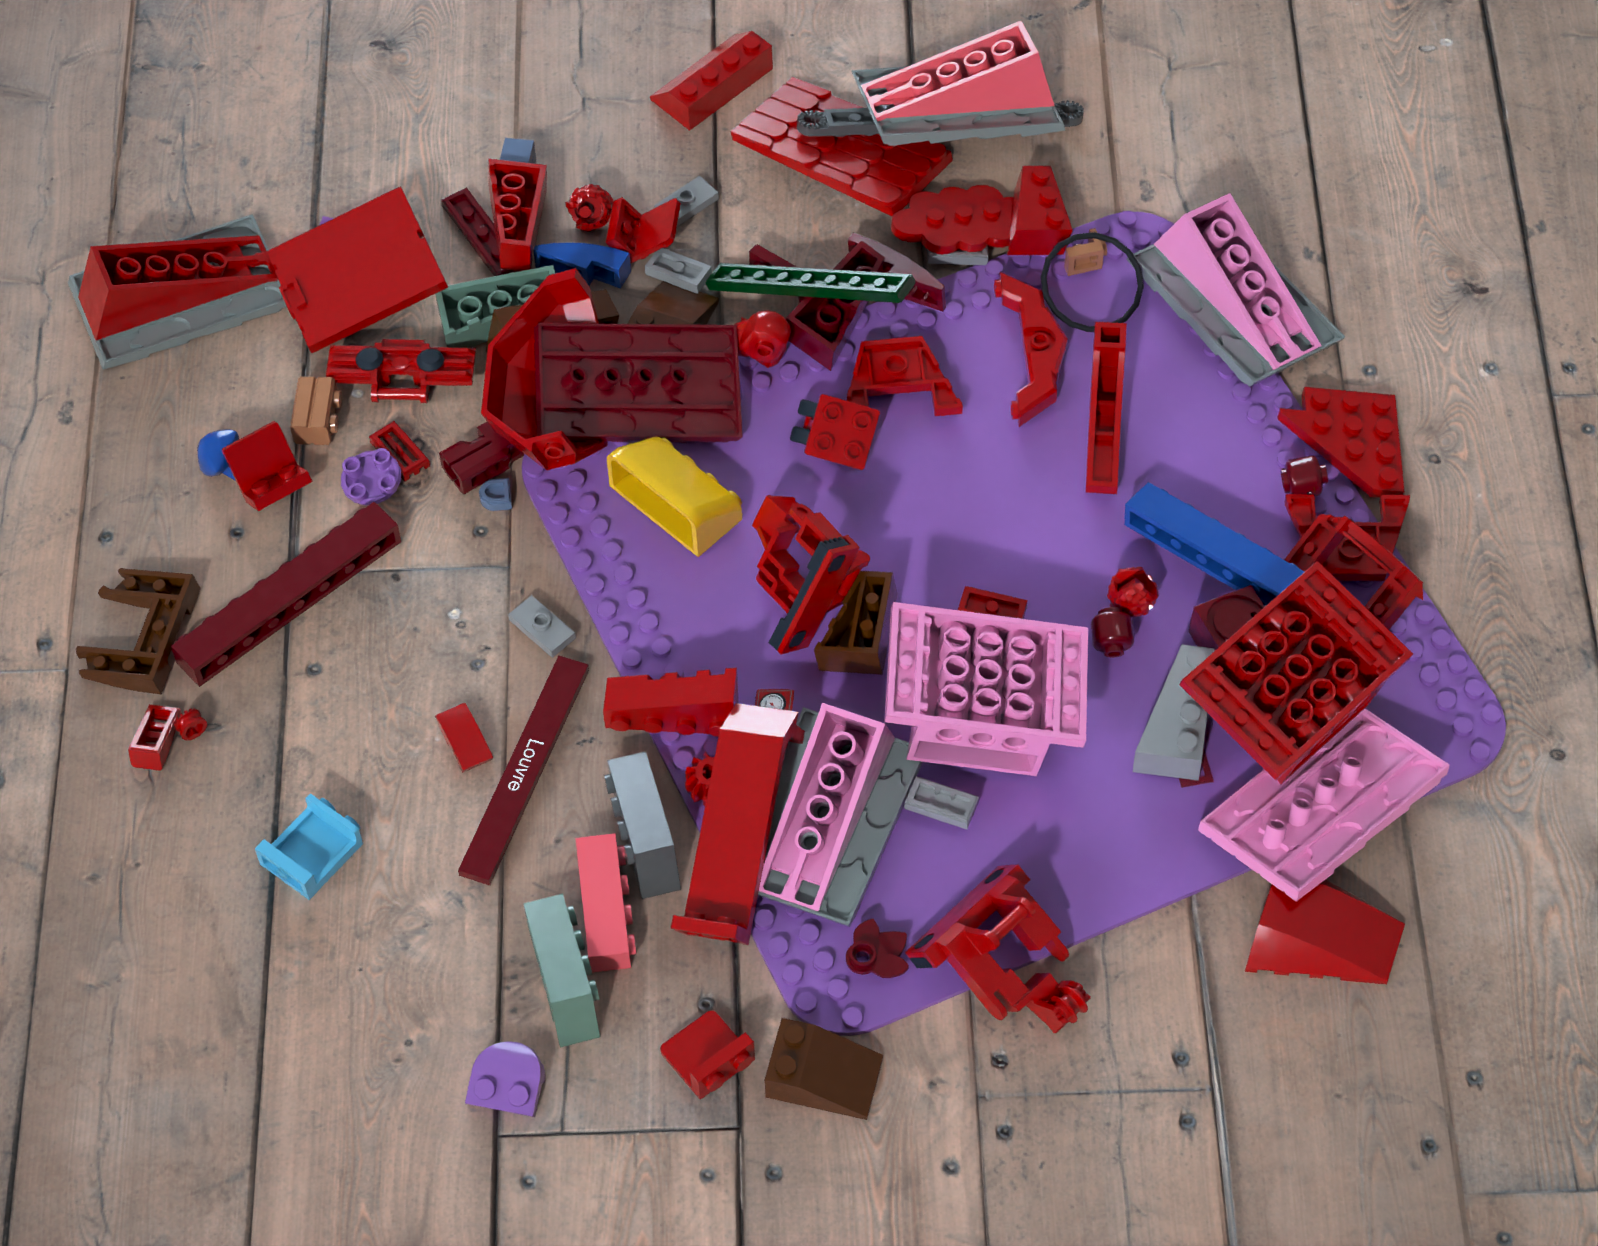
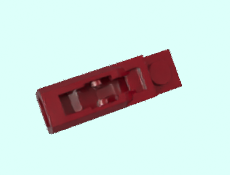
[439,422,524,494]

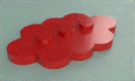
[891,185,1013,254]

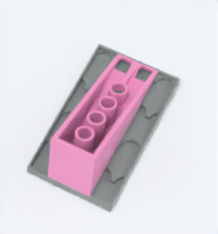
[1126,193,1345,387]
[758,703,922,927]

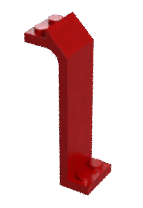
[671,703,805,945]

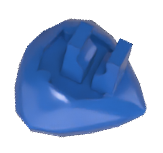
[197,429,239,481]

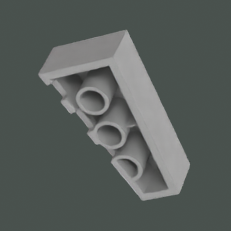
[1133,644,1214,781]

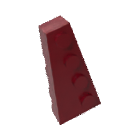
[786,241,885,371]

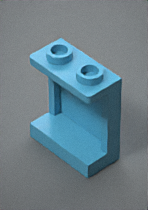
[255,794,363,900]

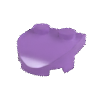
[465,1041,545,1117]

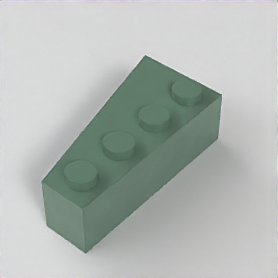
[523,894,600,1048]

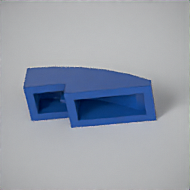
[533,242,631,289]

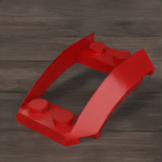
[1284,514,1423,630]

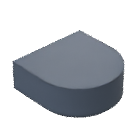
[479,478,512,511]

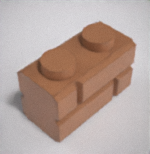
[290,376,342,445]

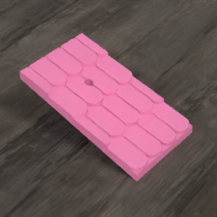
[1198,709,1450,901]

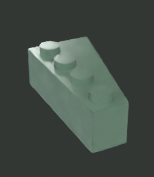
[435,265,555,348]

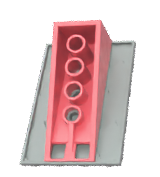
[851,21,1065,146]

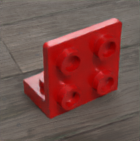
[222,421,313,511]

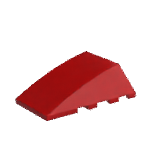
[1245,879,1405,985]

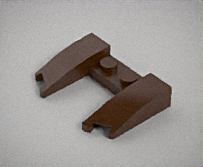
[76,568,201,694]

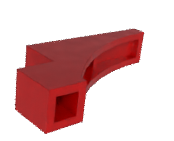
[1085,322,1127,494]

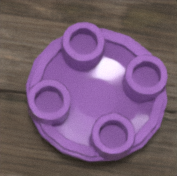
[341,448,401,505]

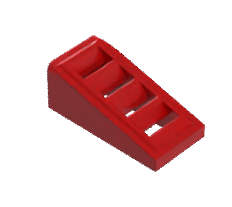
[128,704,181,771]

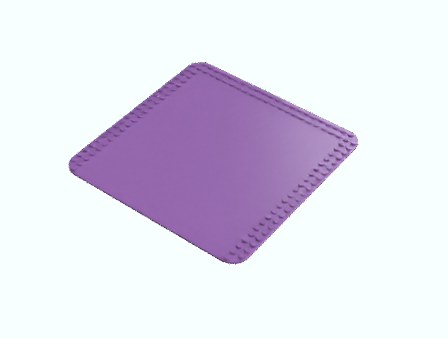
[522,211,1506,1036]

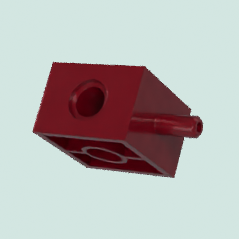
[1188,585,1265,651]

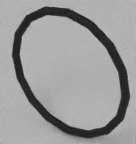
[1041,232,1144,332]

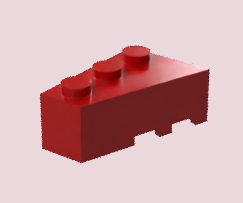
[1007,165,1073,255]

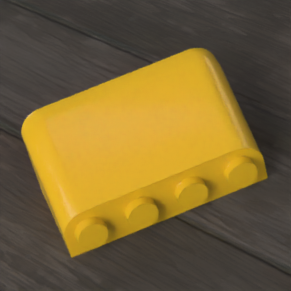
[607,436,742,557]

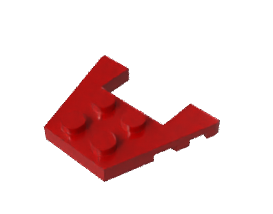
[847,336,963,416]
[1284,494,1410,581]

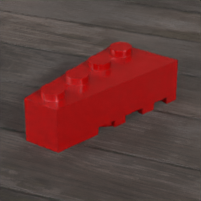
[488,159,547,271]

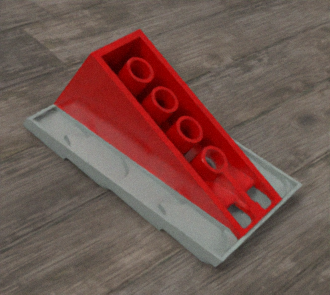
[68,214,287,370]

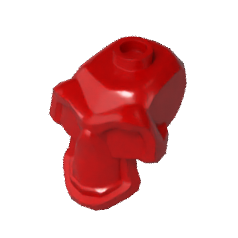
[734,310,791,368]

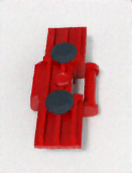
[326,339,476,403]

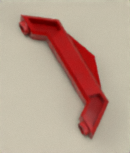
[994,272,1068,427]

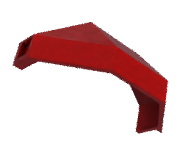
[481,268,608,470]

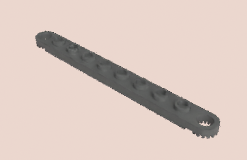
[797,100,1084,137]

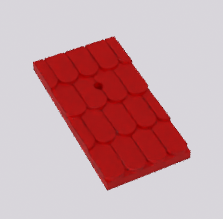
[730,77,953,217]

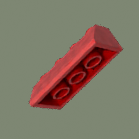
[650,31,773,131]

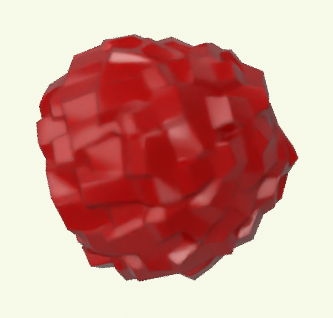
[565,184,613,231]
[1107,567,1159,617]

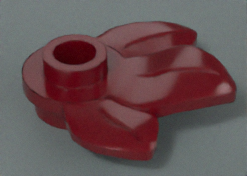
[846,919,909,978]

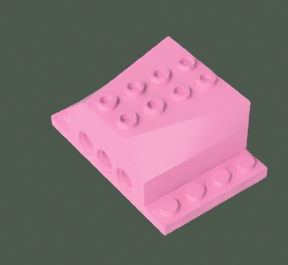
[884,602,1088,776]

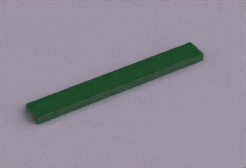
[705,263,916,303]

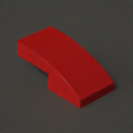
[435,703,493,773]

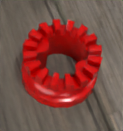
[174,708,208,741]

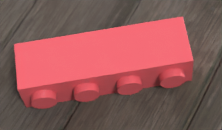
[575,833,636,973]

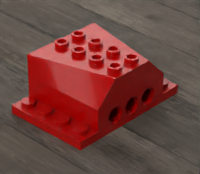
[1179,561,1413,785]

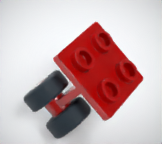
[790,394,880,470]

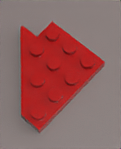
[1277,387,1405,498]

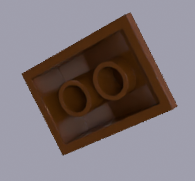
[627,281,719,325]
[764,1018,883,1120]

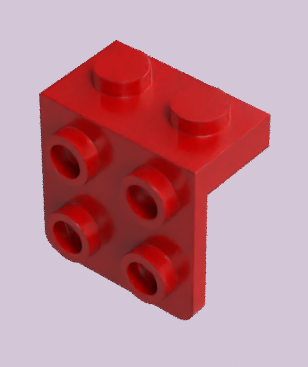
[606,197,681,263]
[660,1011,755,1100]

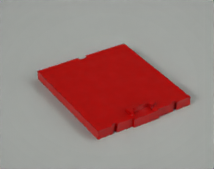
[266,186,448,353]

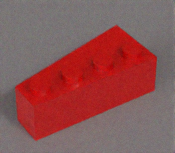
[603,668,739,737]

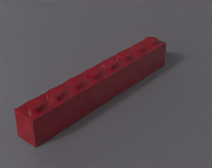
[171,502,401,687]

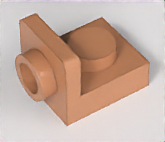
[1064,228,1107,276]

